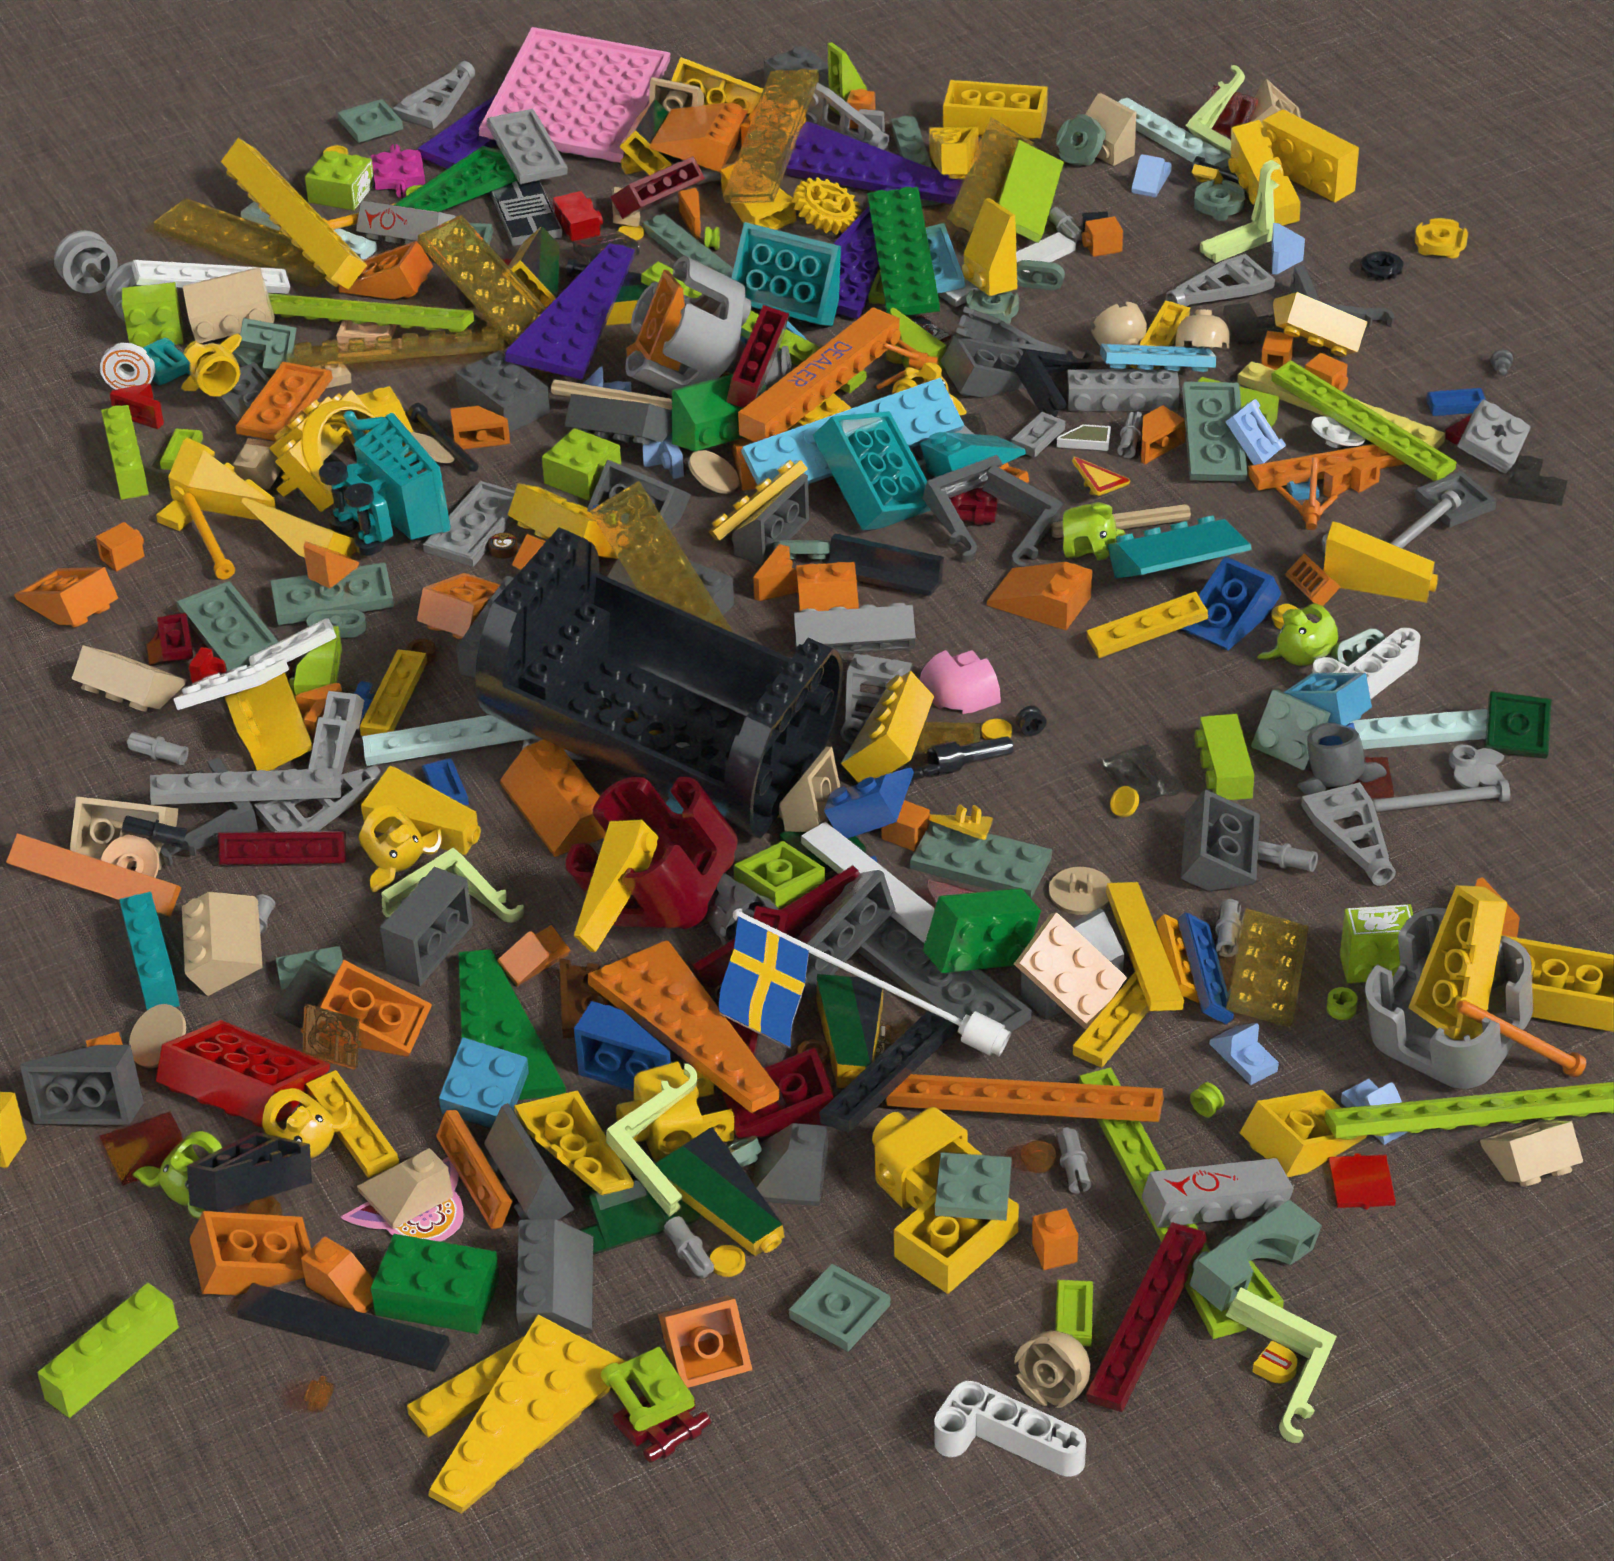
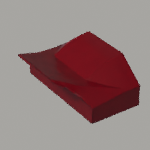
[147,613,194,665]

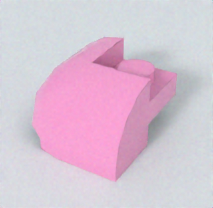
[920,650,1001,714]

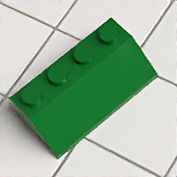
[672,374,767,451]

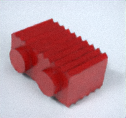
[553,190,603,243]

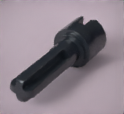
[927,736,1014,776]

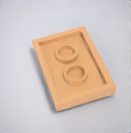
[1014,912,1127,1029]

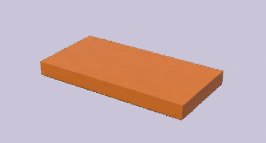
[235,362,333,441]

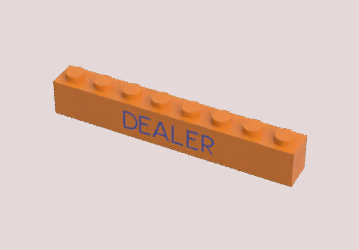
[738,307,901,442]

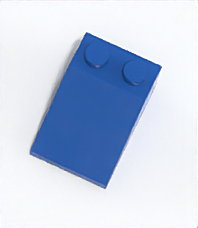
[1180,556,1282,651]
[824,767,914,839]
[574,1001,671,1091]

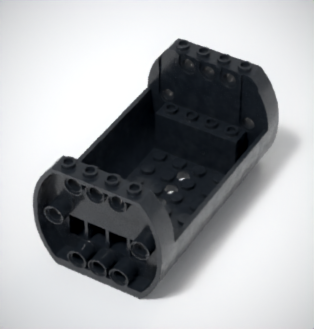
[475,527,843,839]

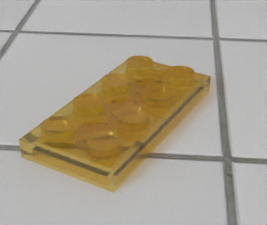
[1226,908,1309,1028]

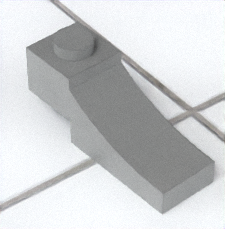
[308,691,364,775]

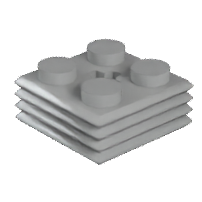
[1458,399,1531,474]

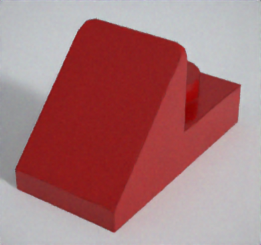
[109,383,164,429]

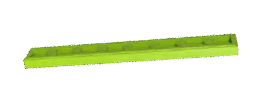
[1271,360,1456,481]

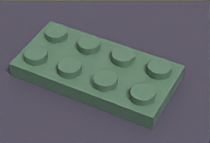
[1182,382,1247,481]
[271,562,394,625]
[177,581,279,672]
[910,821,1052,898]

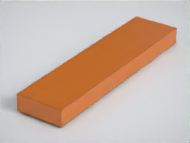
[436,1110,512,1229]

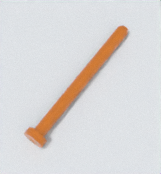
[1456,1000,1586,1077]

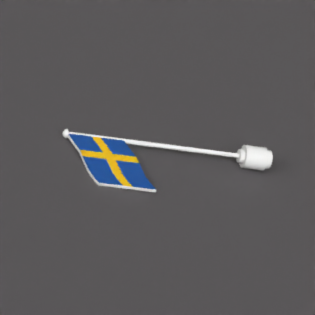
[719,908,1011,1056]

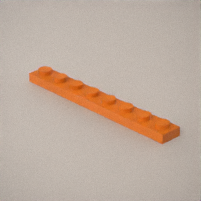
[886,1074,1164,1122]

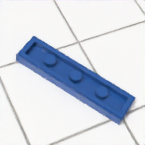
[1178,912,1234,1025]

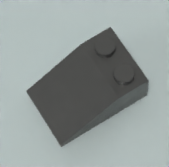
[941,335,1025,397]
[20,1045,144,1125]

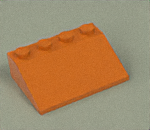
[649,103,748,173]

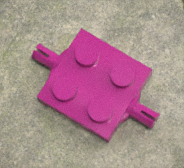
[371,144,426,198]

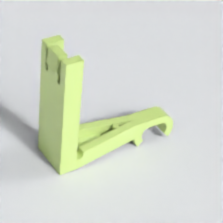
[1186,65,1245,156]
[1200,160,1281,263]
[381,847,524,923]
[606,1063,697,1217]
[1226,1287,1337,1443]

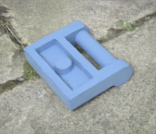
[1225,398,1286,465]

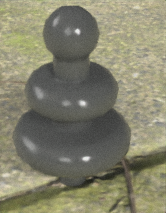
[1490,349,1514,376]

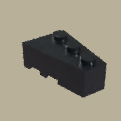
[187,1132,312,1212]

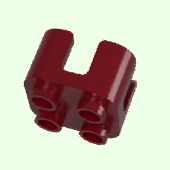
[566,777,738,929]

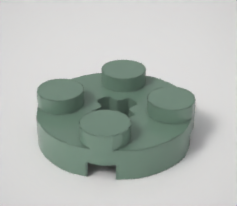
[1056,114,1106,166]
[1194,180,1245,221]
[966,288,1019,324]

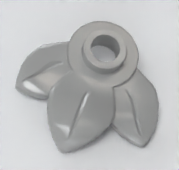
[1449,745,1505,789]

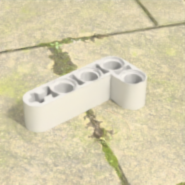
[1312,628,1420,699]
[934,1381,1086,1477]

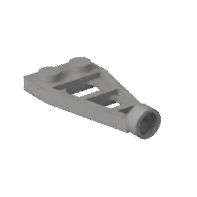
[392,61,475,129]
[802,79,889,150]
[1166,254,1275,306]
[840,654,912,744]
[254,765,382,831]
[1301,782,1396,886]

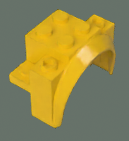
[269,390,376,512]

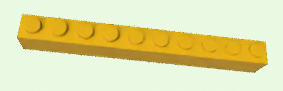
[221,138,367,290]

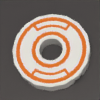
[100,343,155,390]

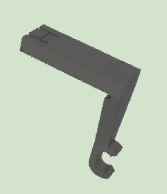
[1290,265,1394,327]
[956,307,1066,354]
[922,455,1002,562]
[983,465,1064,568]
[161,757,258,866]

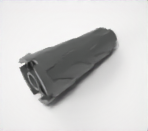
[705,874,779,945]

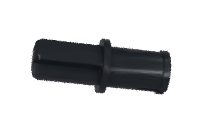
[121,816,187,848]

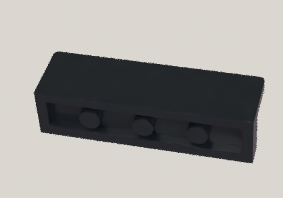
[825,533,944,596]

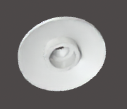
[1311,417,1365,448]

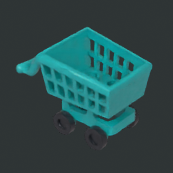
[319,411,451,556]

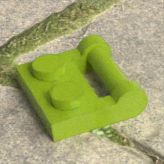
[601,1347,695,1431]

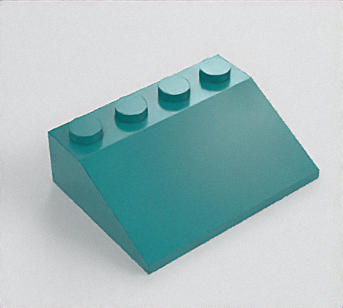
[732,222,841,326]
[812,411,931,530]
[1108,515,1252,578]

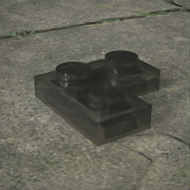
[1223,302,1284,344]
[1505,455,1568,506]

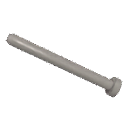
[1390,490,1461,548]
[1373,779,1510,812]

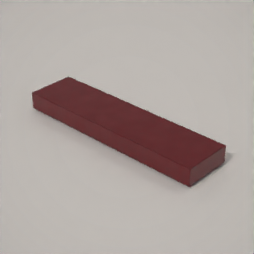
[218,830,347,864]

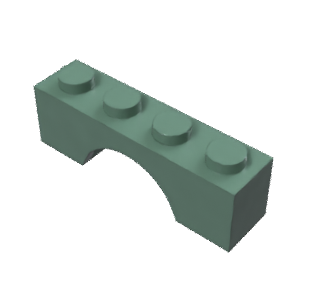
[1189,1200,1322,1312]

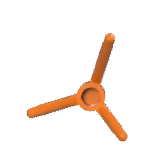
[876,340,938,390]
[1275,457,1338,530]

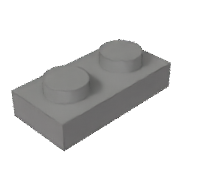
[1011,412,1065,457]

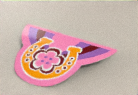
[341,1157,464,1242]

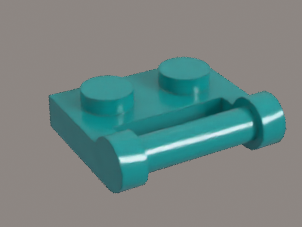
[143,338,191,386]

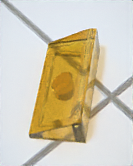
[918,722,980,753]

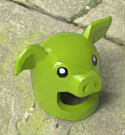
[1063,502,1125,561]
[1257,603,1338,666]
[133,1131,222,1219]

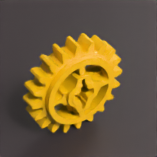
[792,177,862,235]

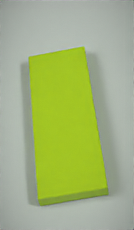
[998,140,1064,243]

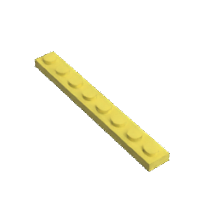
[1237,361,1445,449]

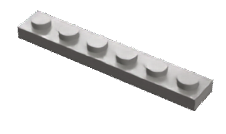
[150,768,341,805]

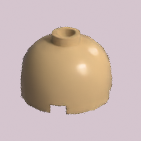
[1091,302,1147,346]
[1175,310,1229,350]
[1015,1331,1090,1408]

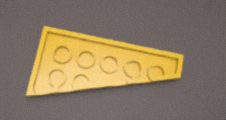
[428,1314,626,1514]

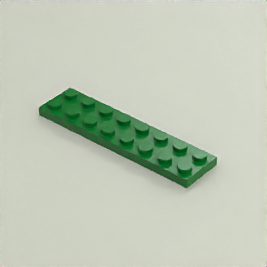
[868,187,940,316]

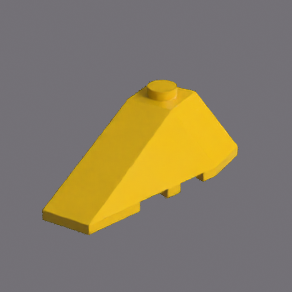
[671,57,770,115]
[168,438,276,521]
[241,497,356,558]
[574,820,658,952]
[514,1090,634,1195]

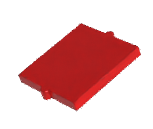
[1328,1153,1396,1210]

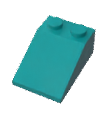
[920,432,1026,477]

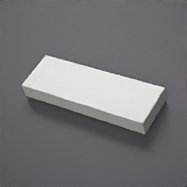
[249,618,337,665]

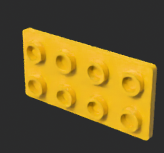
[224,673,313,771]

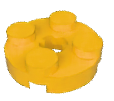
[1415,218,1468,258]

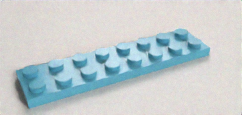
[741,377,964,485]

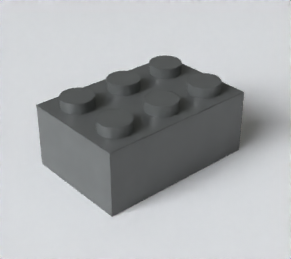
[764,46,829,109]
[455,351,550,433]
[380,866,473,987]

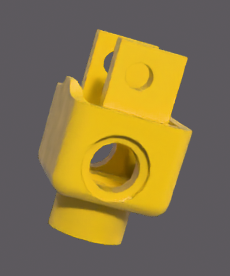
[616,1061,734,1162]
[872,1107,983,1210]

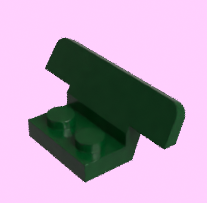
[578,1173,701,1255]

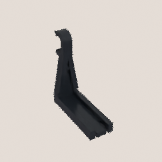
[1015,349,1094,417]

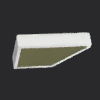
[1057,425,1111,451]

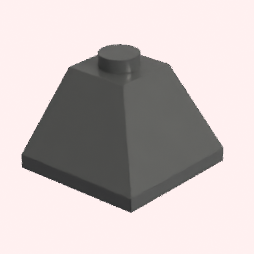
[752,1123,828,1206]

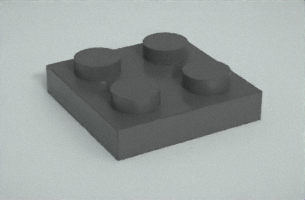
[1415,471,1497,528]

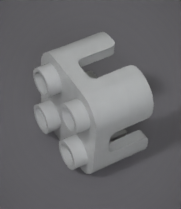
[625,256,751,396]
[1365,908,1533,1089]

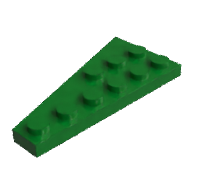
[394,146,518,212]
[459,949,566,1100]

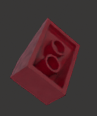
[721,1048,835,1138]

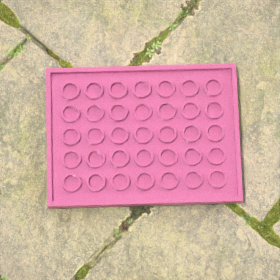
[479,27,670,162]

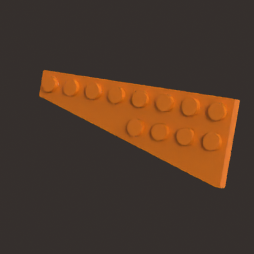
[588,940,779,1113]

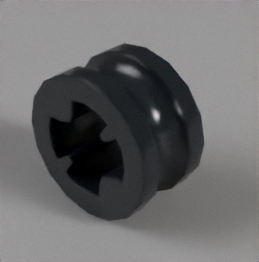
[1016,705,1047,736]

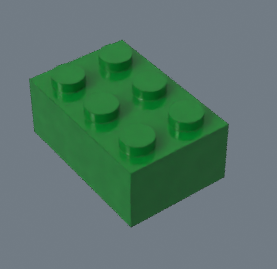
[923,888,1041,973]
[371,1234,500,1334]

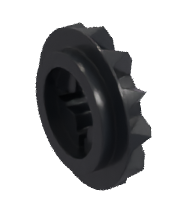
[1361,251,1403,281]

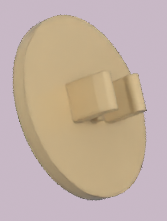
[404,432,455,463]
[688,450,739,494]
[1049,867,1111,915]
[129,1004,186,1068]

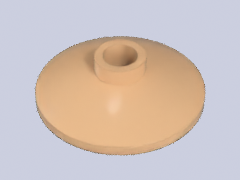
[101,835,159,878]

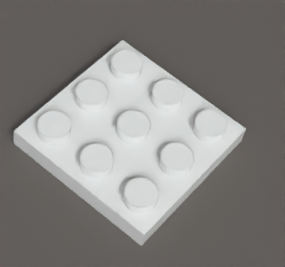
[174,657,289,710]

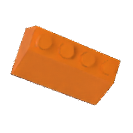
[500,739,606,857]

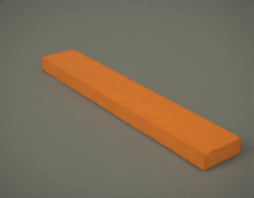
[1247,444,1405,490]
[6,833,182,917]

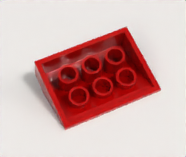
[156,1020,330,1127]

